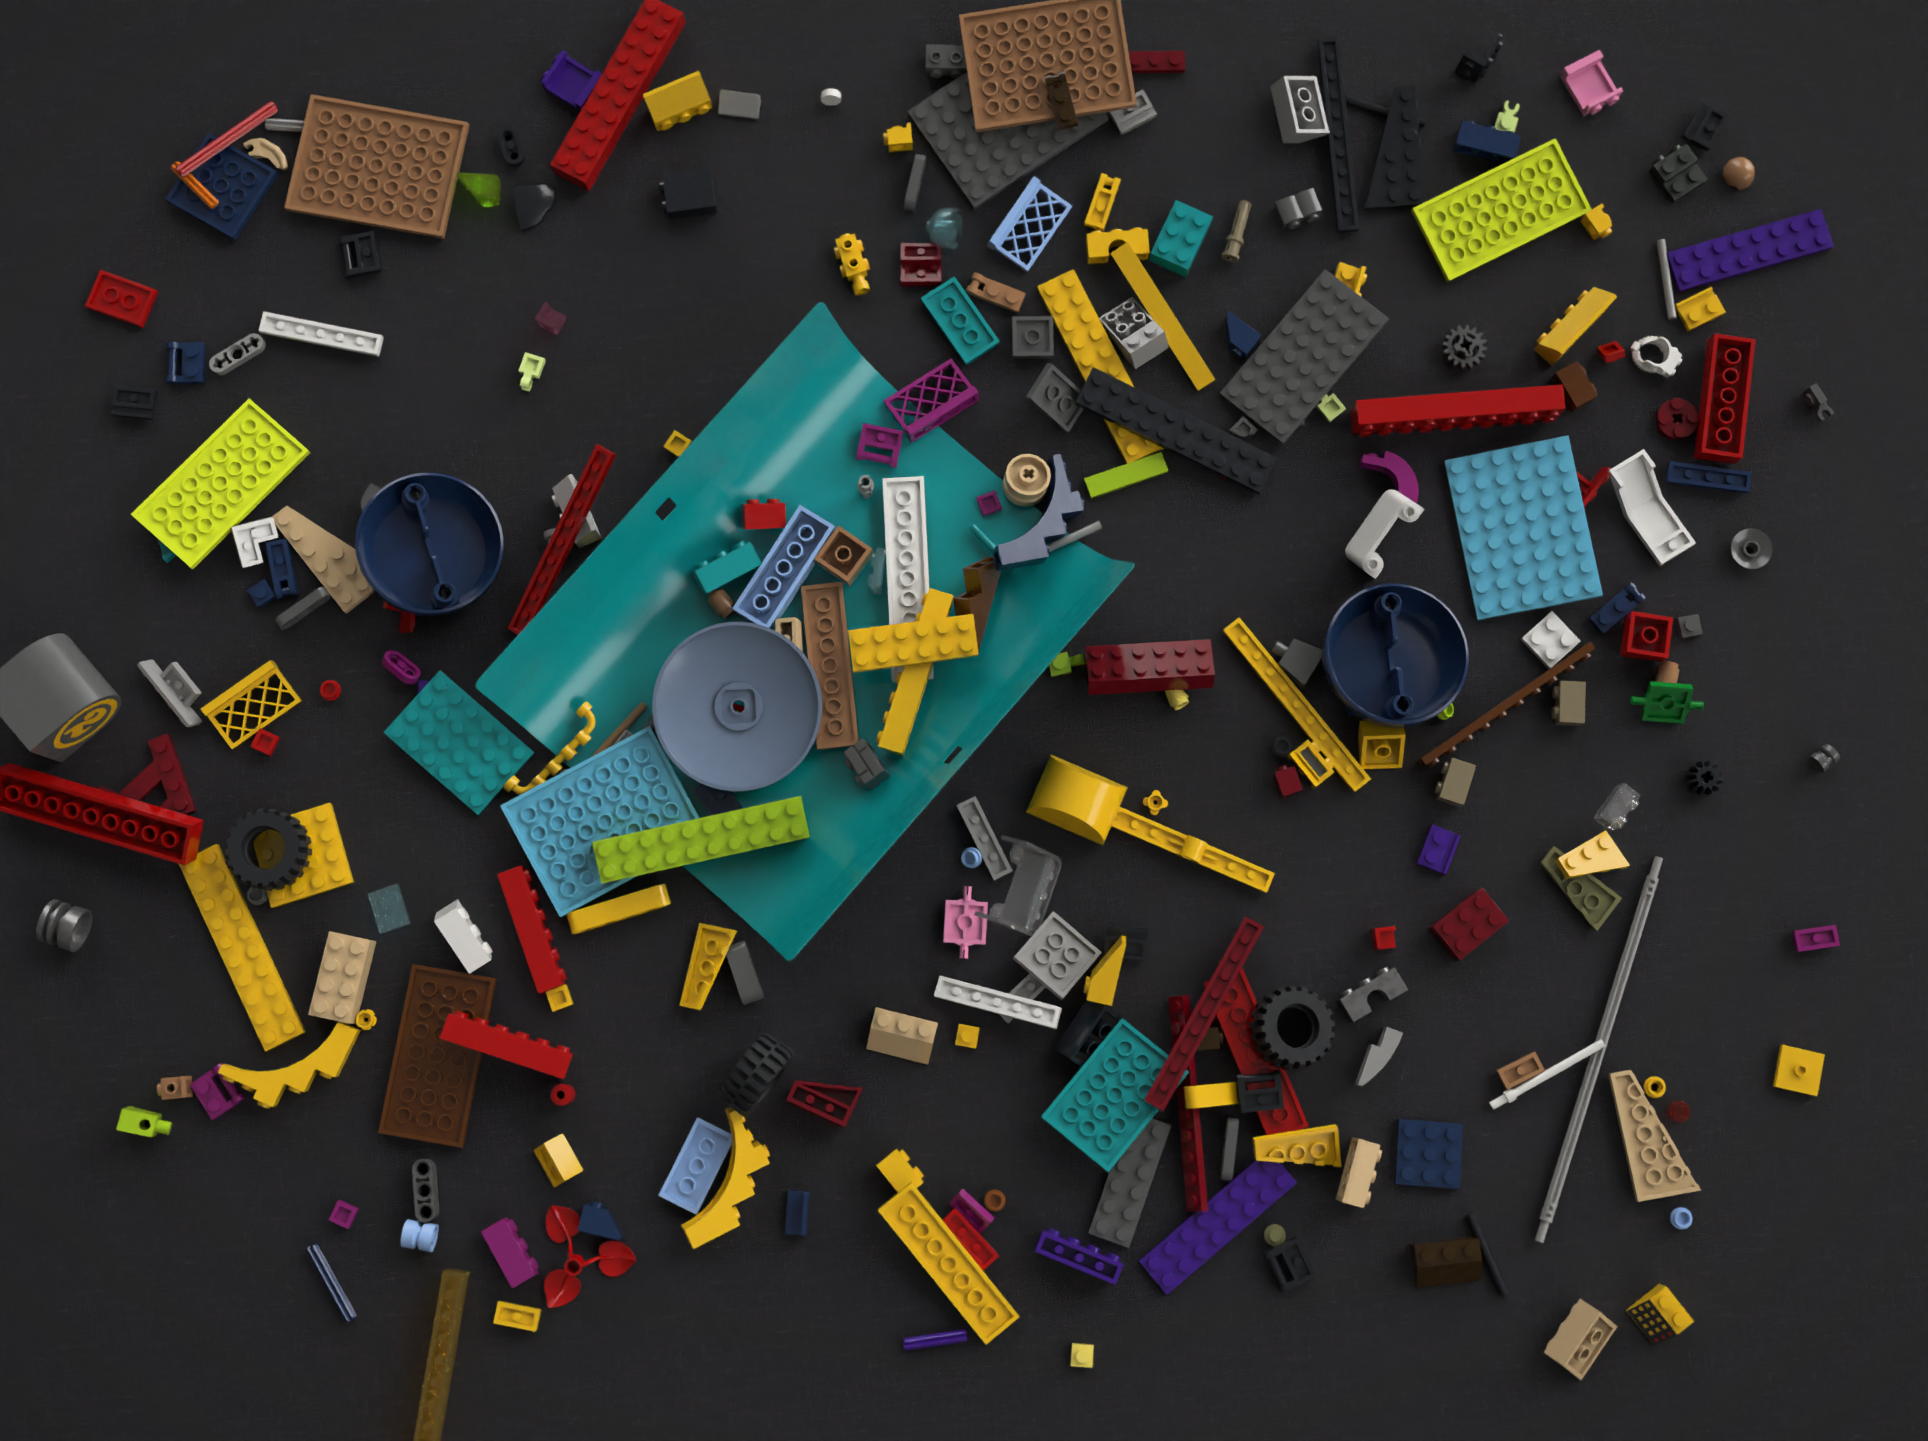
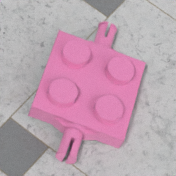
[943,886,988,959]

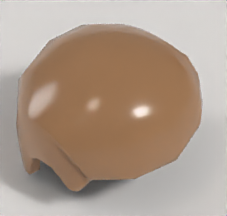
[1722,157,1755,190]

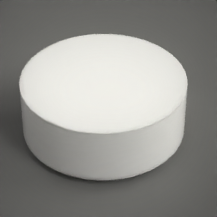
[821,89,841,105]

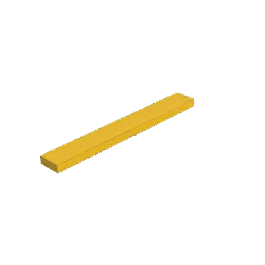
[1111,242,1216,391]

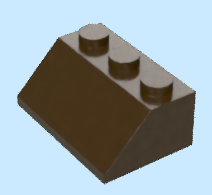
[1410,1237,1482,1288]

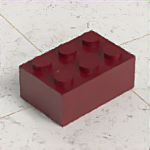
[1429,888,1509,961]

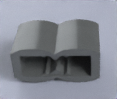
[1274,188,1322,230]

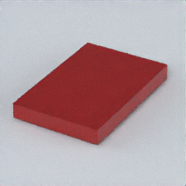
[85,270,158,328]

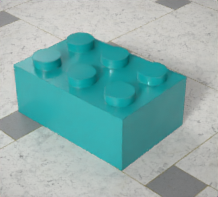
[1149,200,1213,278]
[691,540,762,594]

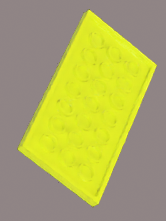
[1411,138,1592,282]
[131,398,310,570]

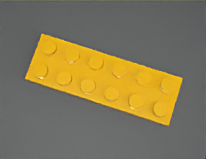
[848,614,979,673]

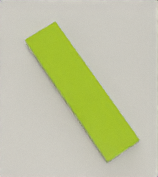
[1084,452,1168,499]

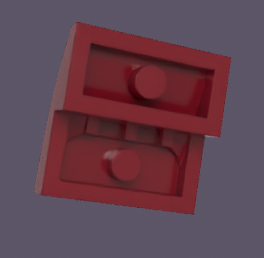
[901,243,941,286]

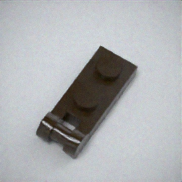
[1044,70,1078,131]

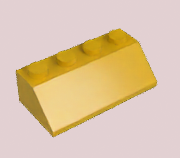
[1534,287,1617,366]

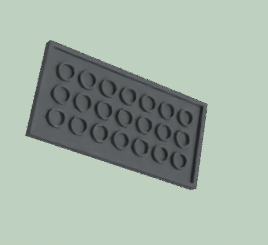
[1220,269,1389,445]

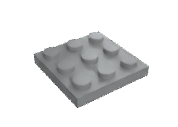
[1013,911,1102,1000]

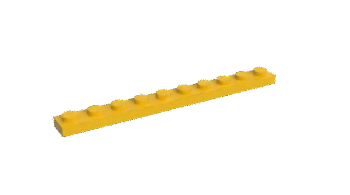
[1223,617,1371,792]

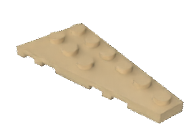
[272,506,374,614]

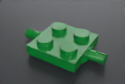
[1630,681,1704,724]

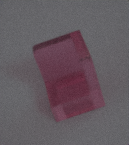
[535,302,567,336]

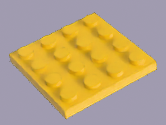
[253,803,354,908]

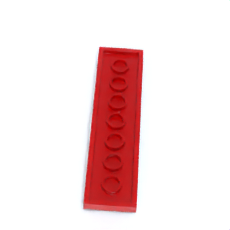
[1202,968,1309,1135]

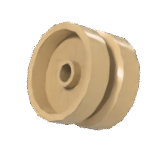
[1002,454,1051,507]

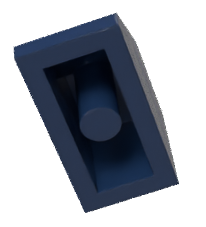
[1224,311,1262,360]
[578,1201,623,1240]

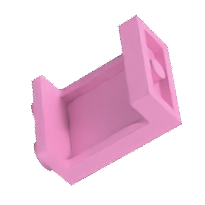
[1560,50,1623,116]

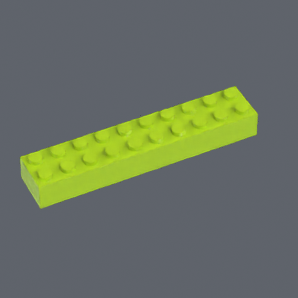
[592,795,810,884]

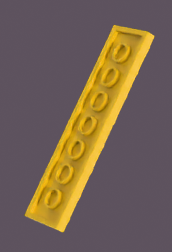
[878,1182,1019,1344]

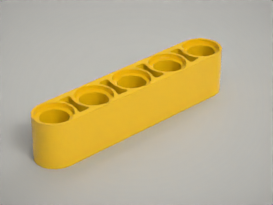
[566,884,671,934]

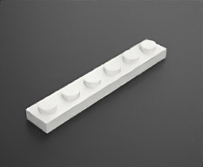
[259,311,384,357]
[934,976,1062,1029]

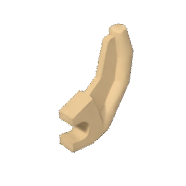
[243,138,288,170]

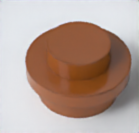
[984,1190,1005,1211]

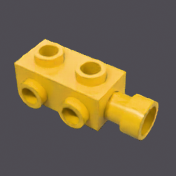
[834,234,870,295]

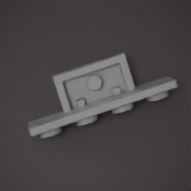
[137,659,202,727]

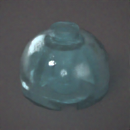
[926,208,962,249]

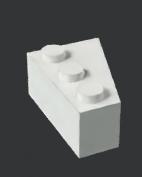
[434,899,493,974]

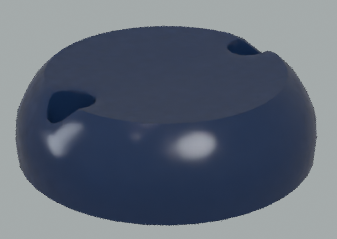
[355,473,504,617]
[1322,583,1469,728]

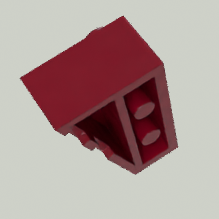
[786,1080,863,1130]

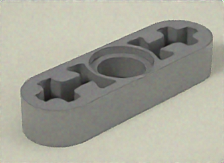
[209,333,266,375]

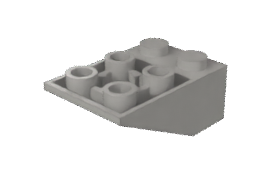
[1099,297,1169,369]

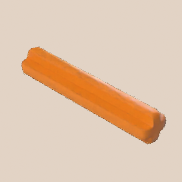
[171,161,219,209]

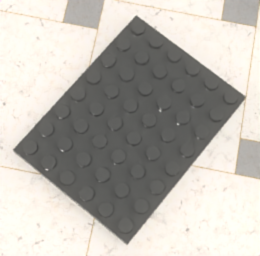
[907,72,1108,210]

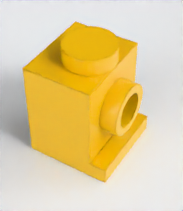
[883,123,913,152]
[1581,204,1613,240]

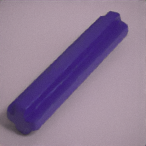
[903,1329,967,1350]

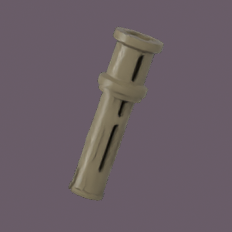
[1221,200,1252,262]

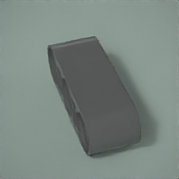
[726,940,764,1005]
[412,1159,439,1223]

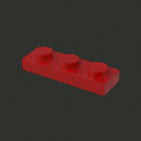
[942,1207,999,1271]

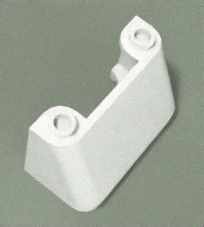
[1345,490,1424,579]

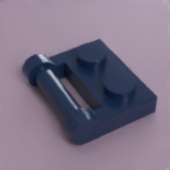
[166,342,205,384]

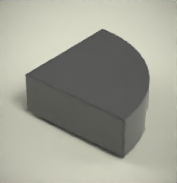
[1229,416,1258,438]

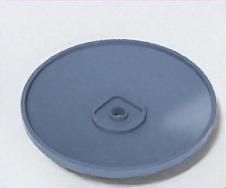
[652,622,822,791]

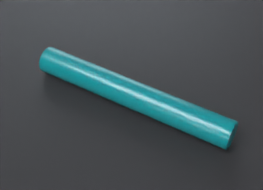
[969,523,1017,573]

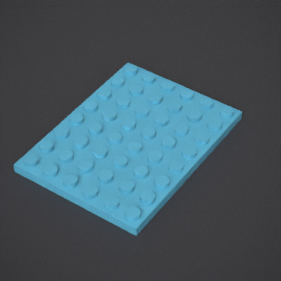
[1444,435,1603,621]
[500,726,700,917]

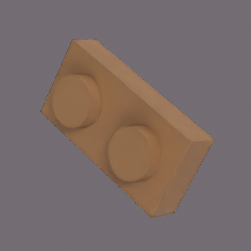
[1496,1052,1545,1090]

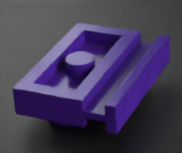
[1416,824,1461,875]

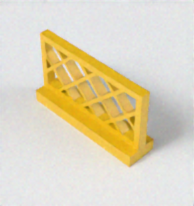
[201,660,302,749]

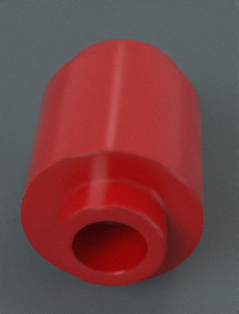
[551,1084,575,1106]

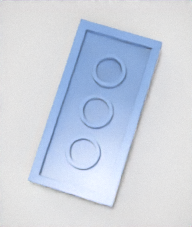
[658,1117,732,1215]

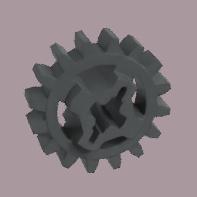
[1441,325,1487,370]

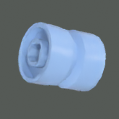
[401,1219,439,1252]

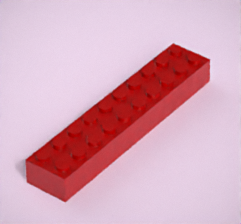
[550,0,686,191]
[1350,385,1566,437]
[0,763,204,865]

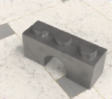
[1337,967,1408,1022]

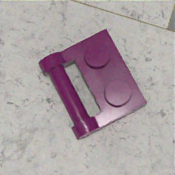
[856,423,904,468]
[190,1063,245,1120]

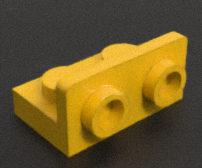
[1334,262,1367,296]

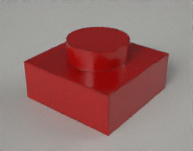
[1597,341,1625,363]
[250,728,280,756]

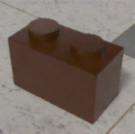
[1551,361,1598,413]

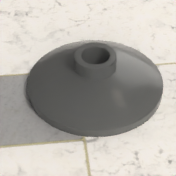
[1730,528,1773,569]

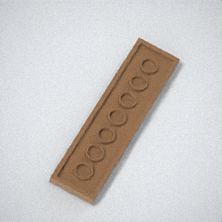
[801,582,859,750]

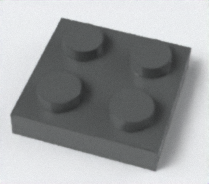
[1012,316,1054,358]

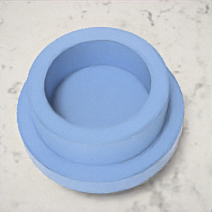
[961,847,982,868]
[1670,1207,1692,1229]

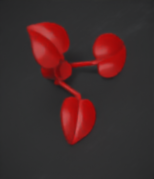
[544,1205,636,1308]

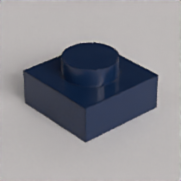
[247,579,276,608]

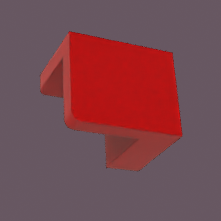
[1371,926,1396,951]

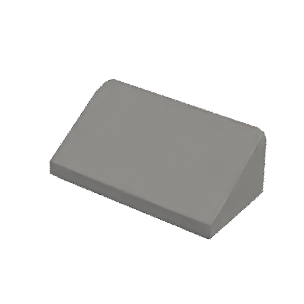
[718,90,761,119]

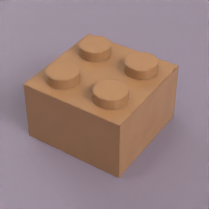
[814,525,874,587]

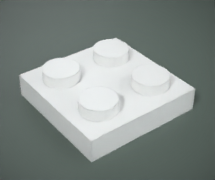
[1520,611,1581,669]

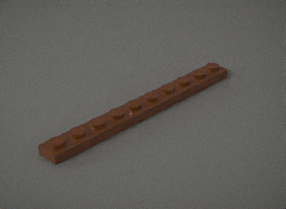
[1418,642,1595,767]

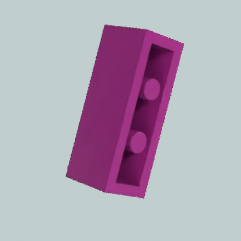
[481,1217,539,1289]

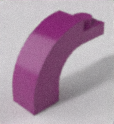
[1359,451,1419,504]

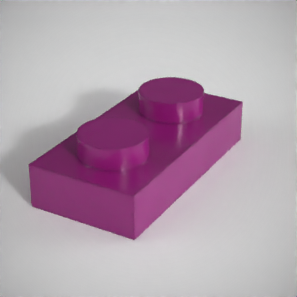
[1792,925,1840,952]
[949,1189,994,1233]

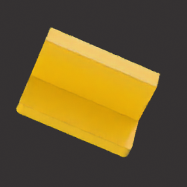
[534,1134,583,1188]

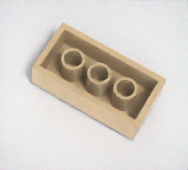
[308,931,377,1024]

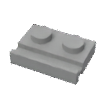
[1108,90,1157,135]

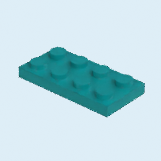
[921,276,1000,365]

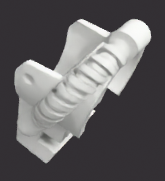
[1630,336,1682,378]

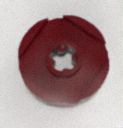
[1656,397,1699,440]

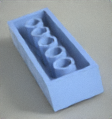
[732,505,836,630]

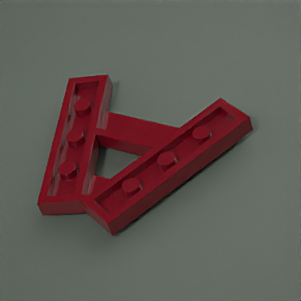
[98,734,197,815]

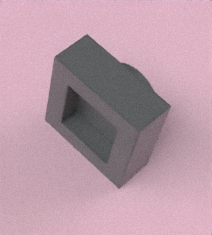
[1676,614,1703,639]

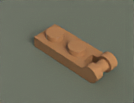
[965,272,1026,313]

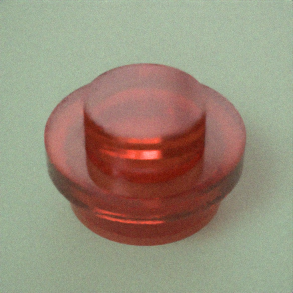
[1668,1101,1690,1122]

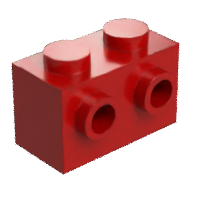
[740,499,786,529]

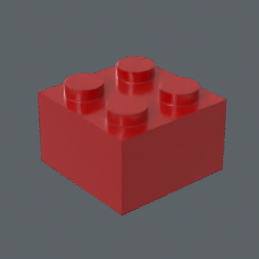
[1620,611,1673,662]

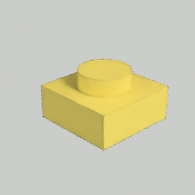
[1071,1343,1094,1368]

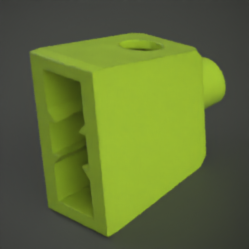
[116,1106,172,1137]

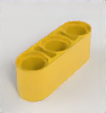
[1184,1082,1239,1109]

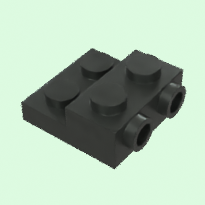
[1649,144,1707,203]

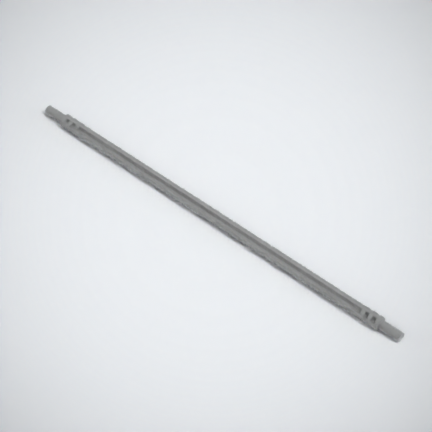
[1535,856,1663,1243]

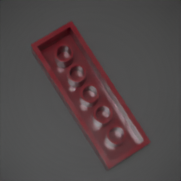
[1085,639,1215,695]

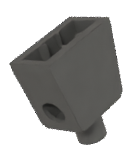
[1272,639,1322,688]

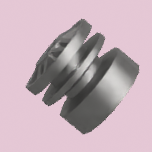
[36,899,92,952]

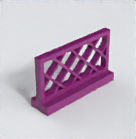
[884,358,979,443]

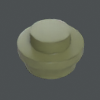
[1264,1224,1286,1246]

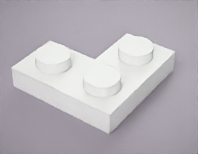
[231,517,278,568]

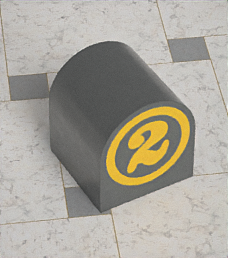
[0,633,122,763]

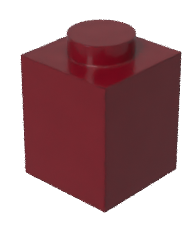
[1272,764,1303,799]

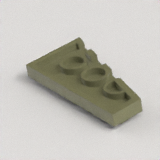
[1540,846,1622,932]

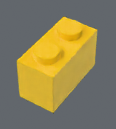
[876,1148,924,1192]

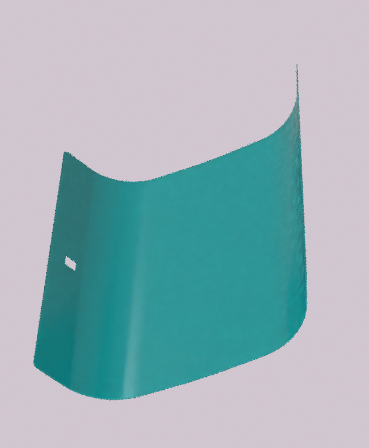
[476,302,1135,961]

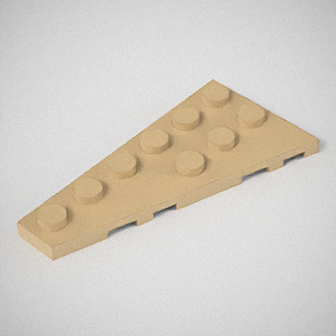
[1608,1070,1701,1202]

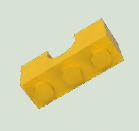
[1086,227,1150,264]

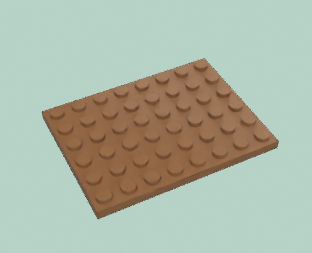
[959,0,1137,132]
[284,94,469,239]

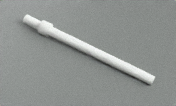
[1489,1039,1605,1110]

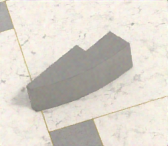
[1355,1027,1403,1086]

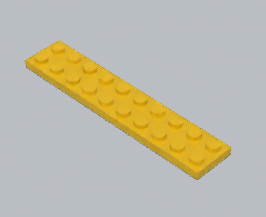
[1037,269,1164,464]
[179,844,306,1052]

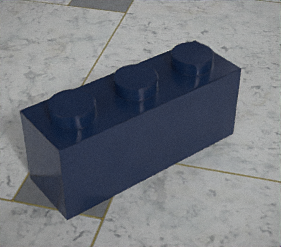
[1453,121,1521,164]

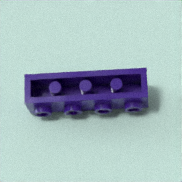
[1034,1227,1124,1285]

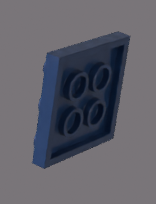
[1394,1119,1463,1189]

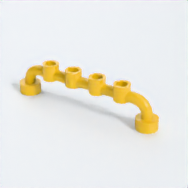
[503,701,596,795]

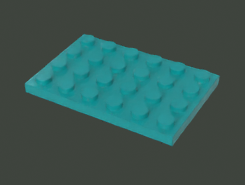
[383,670,535,815]
[1041,1018,1189,1173]

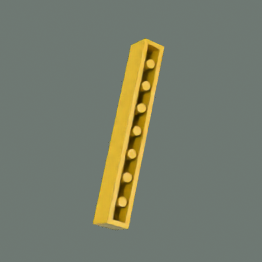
[876,588,954,756]

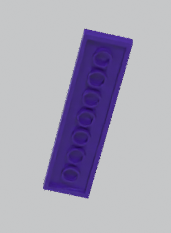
[1667,209,1834,292]
[1139,1160,1297,1295]

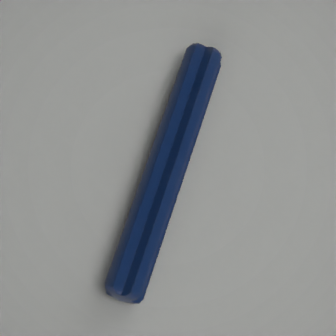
[306,1244,356,1323]

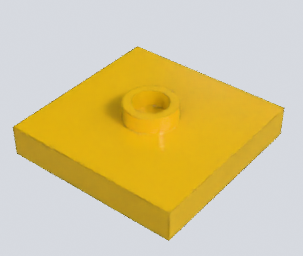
[1773,1045,1825,1096]

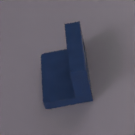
[785,1190,810,1236]

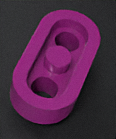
[382,650,421,684]

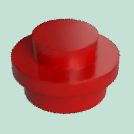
[320,680,341,701]

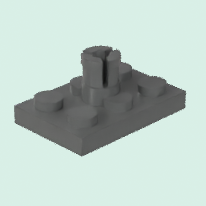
[1026,363,1083,433]

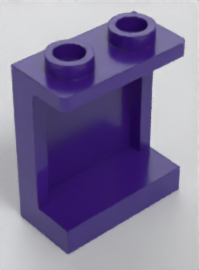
[541,50,602,112]

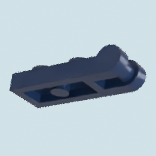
[266,539,299,599]
[1588,582,1647,635]

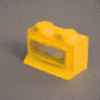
[1287,740,1334,789]

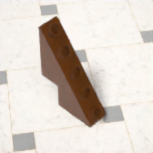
[953,557,1001,652]

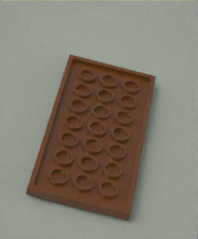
[378,964,497,1148]

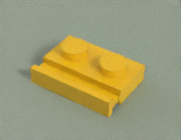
[1675,287,1726,332]

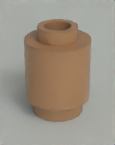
[707,588,735,620]
[1655,661,1680,683]

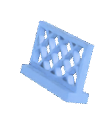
[987,176,1072,272]

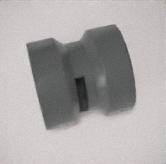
[1809,743,1840,773]

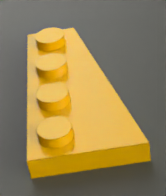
[679,923,737,1010]
[1253,1124,1341,1167]

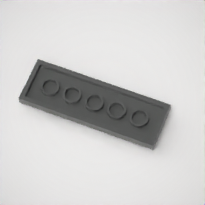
[1088,1118,1171,1248]

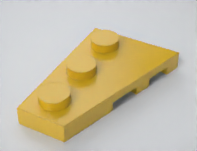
[1555,830,1630,879]

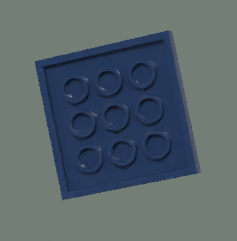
[165,132,278,240]

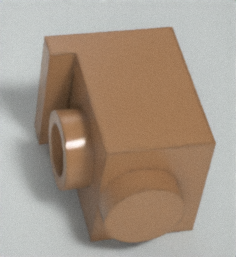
[157,1076,193,1100]

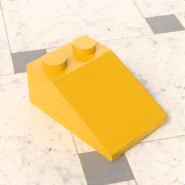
[1083,935,1126,1006]

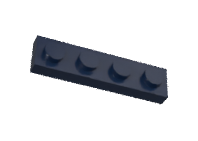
[1665,461,1752,494]

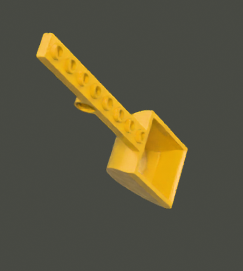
[1026,755,1275,893]

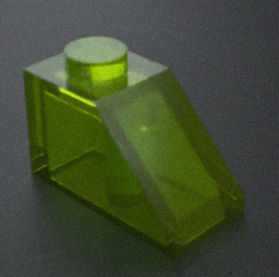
[457,173,501,207]

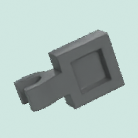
[1803,383,1834,422]

